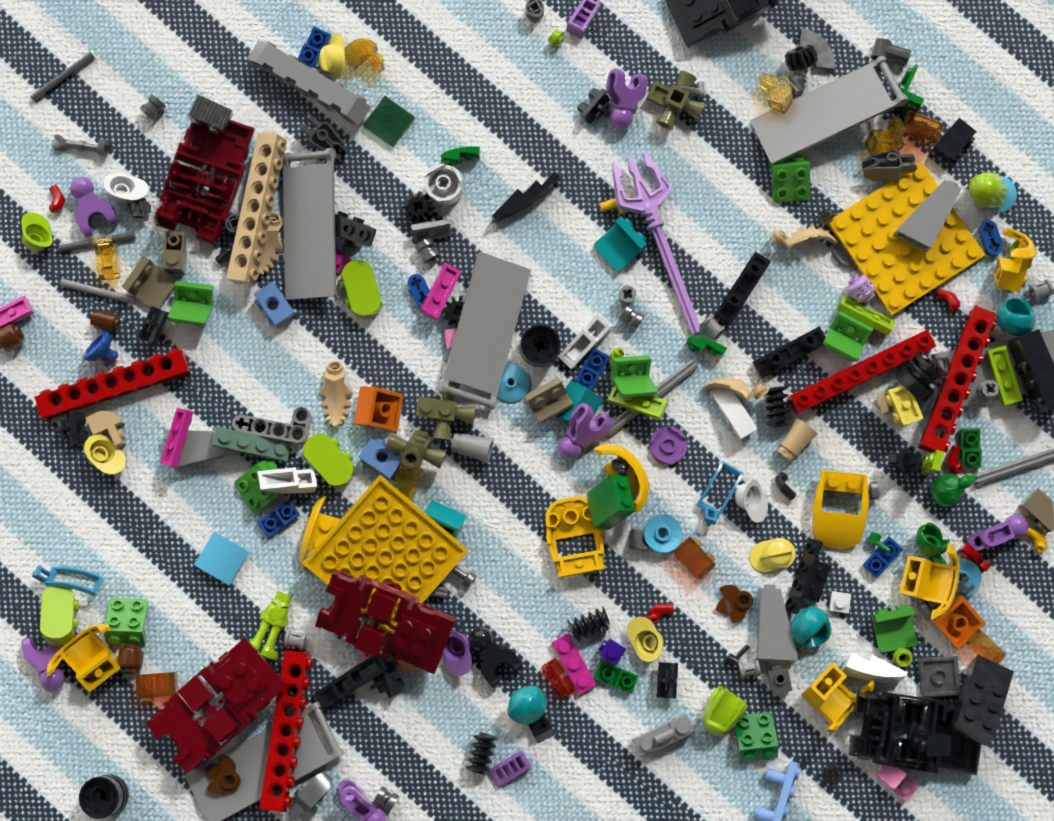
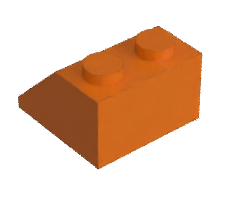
[354,386,404,432]

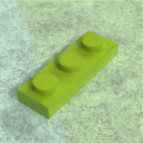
[837,295,895,336]
[986,345,1023,406]
[608,385,668,421]
[920,450,944,476]

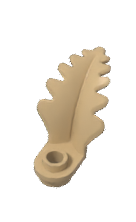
[258,213,283,275]
[770,225,837,249]
[319,361,353,428]
[702,376,769,401]

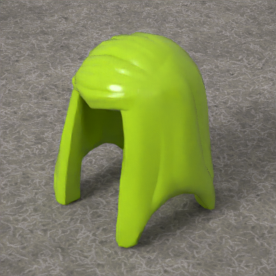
[968,172,1008,209]
[703,685,748,736]

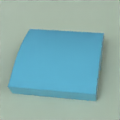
[194,532,249,585]

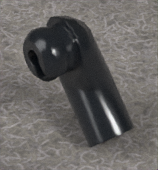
[215,247,233,265]
[611,459,629,475]
[775,472,796,501]

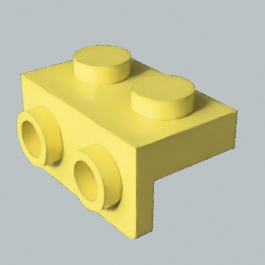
[885,385,924,428]

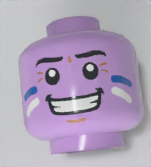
[847,275,875,303]

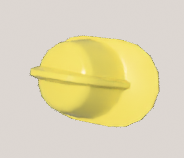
[319,34,346,79]
[84,434,126,475]
[750,538,796,572]
[627,616,664,662]

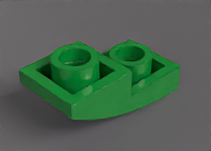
[441,146,481,166]
[686,337,727,357]
[959,427,982,468]
[593,660,639,694]

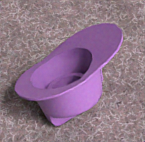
[442,630,472,676]

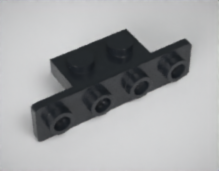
[335,211,376,247]
[785,538,831,615]

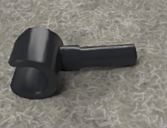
[725,644,750,666]

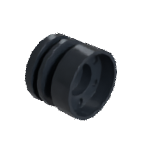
[519,324,561,367]
[895,351,948,402]
[79,774,129,819]

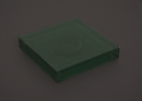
[363,96,415,148]

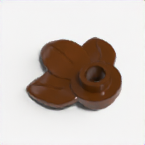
[715,585,753,623]
[205,755,241,794]

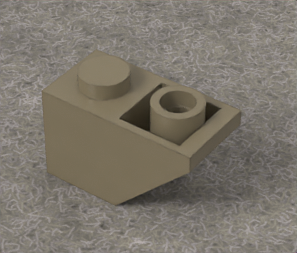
[162,231,187,274]
[1018,488,1054,533]

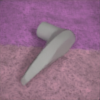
[681,81,704,98]

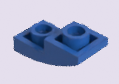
[298,26,332,68]
[575,348,610,391]
[257,499,300,539]
[862,536,904,578]

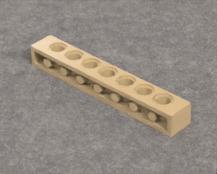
[226,133,287,286]

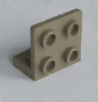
[121,256,178,309]

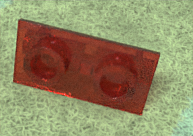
[541,658,575,700]

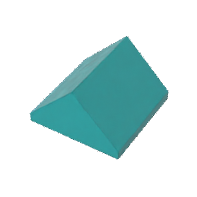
[555,381,603,425]

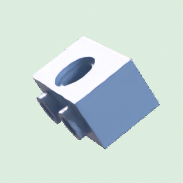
[254,281,296,328]
[358,438,403,480]

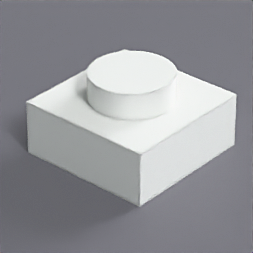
[828,591,851,613]

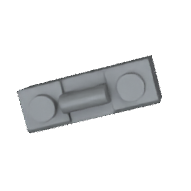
[632,714,695,757]

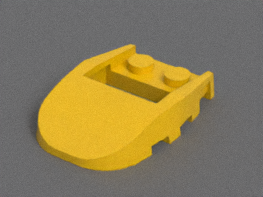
[811,469,869,549]
[546,497,605,579]

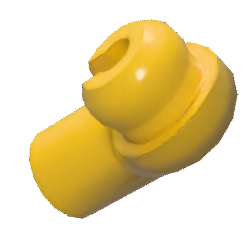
[600,199,628,214]
[1025,526,1047,553]

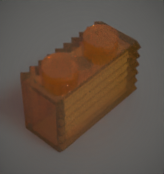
[899,110,944,145]
[672,536,716,581]
[135,672,179,702]

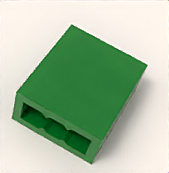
[587,474,635,530]

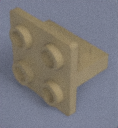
[525,377,574,423]

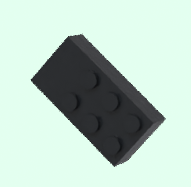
[1007,329,1054,414]
[949,655,1014,746]

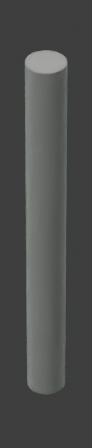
[60,279,136,304]

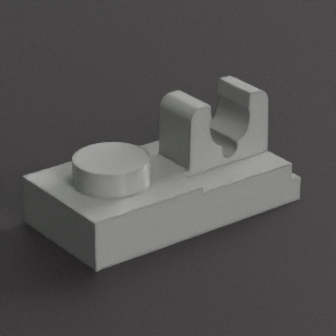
[411,216,452,243]

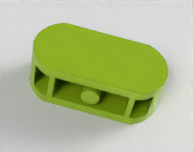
[340,260,383,319]
[303,434,355,487]
[40,586,79,646]

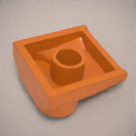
[932,595,986,651]

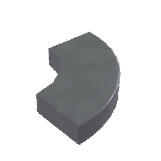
[799,28,835,71]

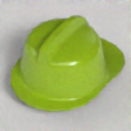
[21,213,53,254]

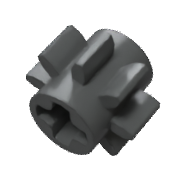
[127,198,151,219]

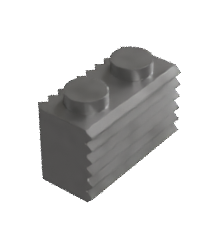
[188,94,233,135]

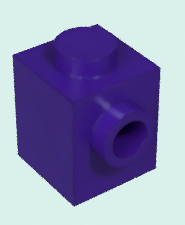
[598,638,626,665]

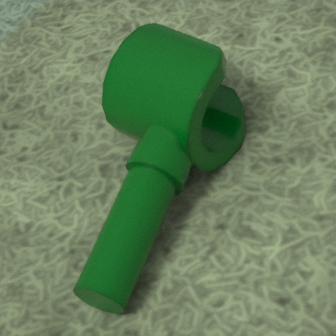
[868,532,891,553]

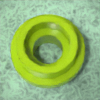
[548,29,565,47]
[893,648,912,667]

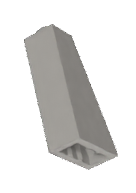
[893,180,962,252]
[164,430,240,469]
[756,584,798,661]

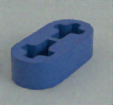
[978,220,1003,256]
[408,274,430,308]

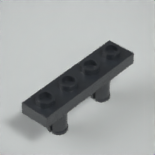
[714,251,771,325]
[752,326,826,379]

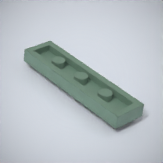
[211,426,291,462]

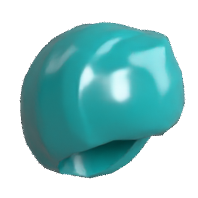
[996,298,1036,336]
[791,606,831,647]
[507,685,548,725]

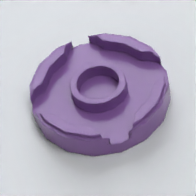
[649,426,688,465]

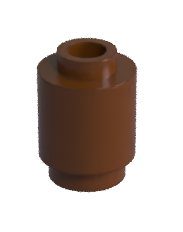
[90,310,120,333]

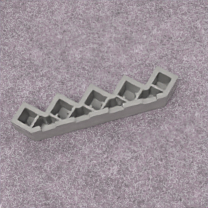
[247,40,371,126]

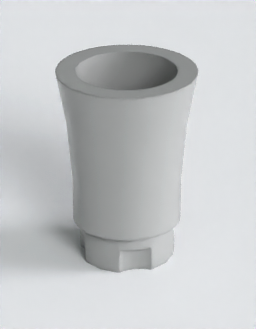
[451,433,494,464]

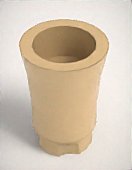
[776,418,818,462]

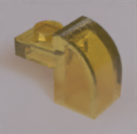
[345,38,385,73]
[759,72,793,114]
[865,116,906,156]
[92,236,120,281]
[396,463,423,502]

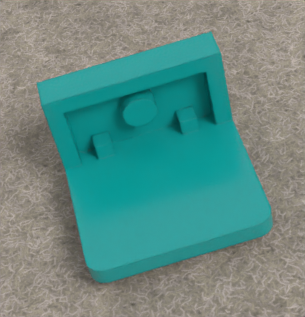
[594,216,647,272]

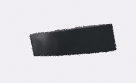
[492,172,560,222]
[314,655,388,710]

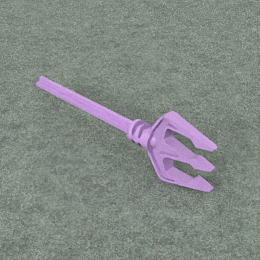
[611,151,702,335]

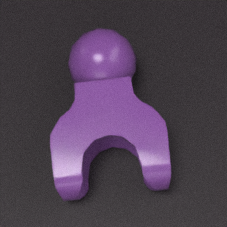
[606,68,647,130]
[70,176,119,237]
[558,403,612,460]
[967,515,1029,551]
[21,638,65,692]
[338,779,387,821]

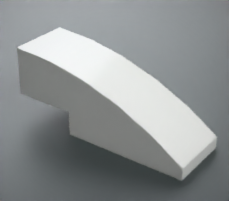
[558,313,613,369]
[709,387,757,440]
[257,467,317,494]
[841,653,907,683]

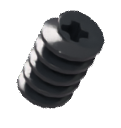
[765,386,791,427]
[567,606,610,642]
[465,731,498,775]

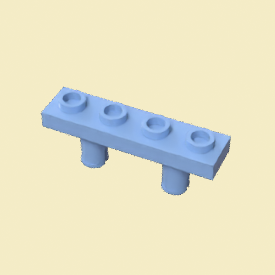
[753,761,801,821]

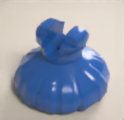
[83,332,119,367]

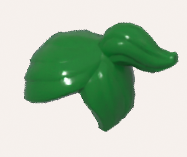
[929,474,978,507]
[915,522,950,565]

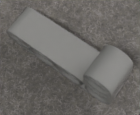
[232,407,312,445]

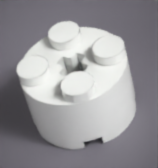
[424,164,463,207]

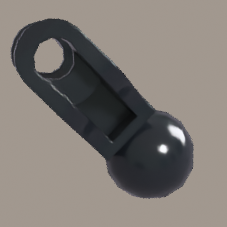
[469,627,523,689]

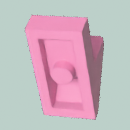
[875,762,919,802]

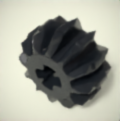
[785,44,818,72]
[403,191,436,224]
[443,296,464,328]

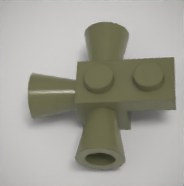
[646,71,706,130]
[416,381,476,441]
[385,431,447,469]

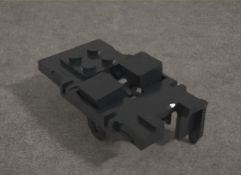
[665,0,779,48]
[848,691,982,775]

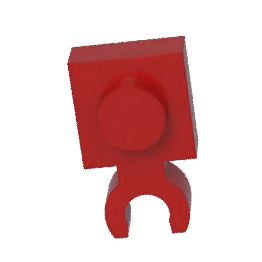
[957,543,991,573]

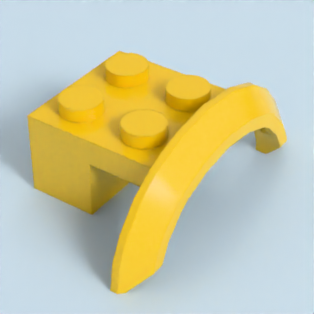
[993,228,1037,293]
[594,444,649,513]
[299,496,340,570]
[899,543,960,620]
[46,624,120,692]
[801,662,875,732]

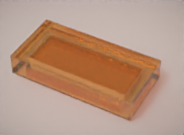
[966,629,1006,664]

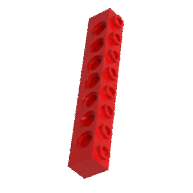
[917,305,997,453]
[787,329,936,415]
[34,348,191,421]
[259,650,313,812]

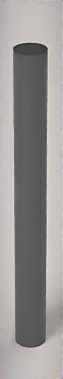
[30,52,95,102]
[59,231,136,252]

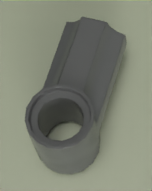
[871,38,911,67]

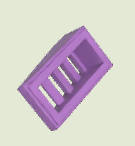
[566,0,601,39]
[489,749,532,787]

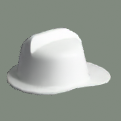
[103,173,149,203]
[735,480,768,523]

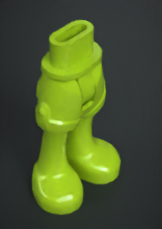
[250,591,292,661]

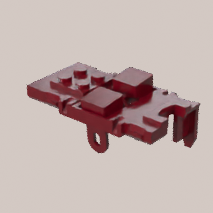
[153,120,255,245]
[315,570,456,674]
[146,637,287,773]

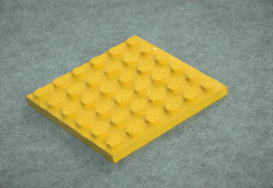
[827,162,985,317]
[303,475,469,635]

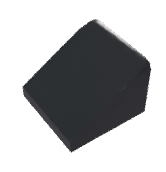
[628,529,649,551]
[528,714,555,743]

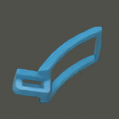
[696,461,744,527]
[32,566,103,596]

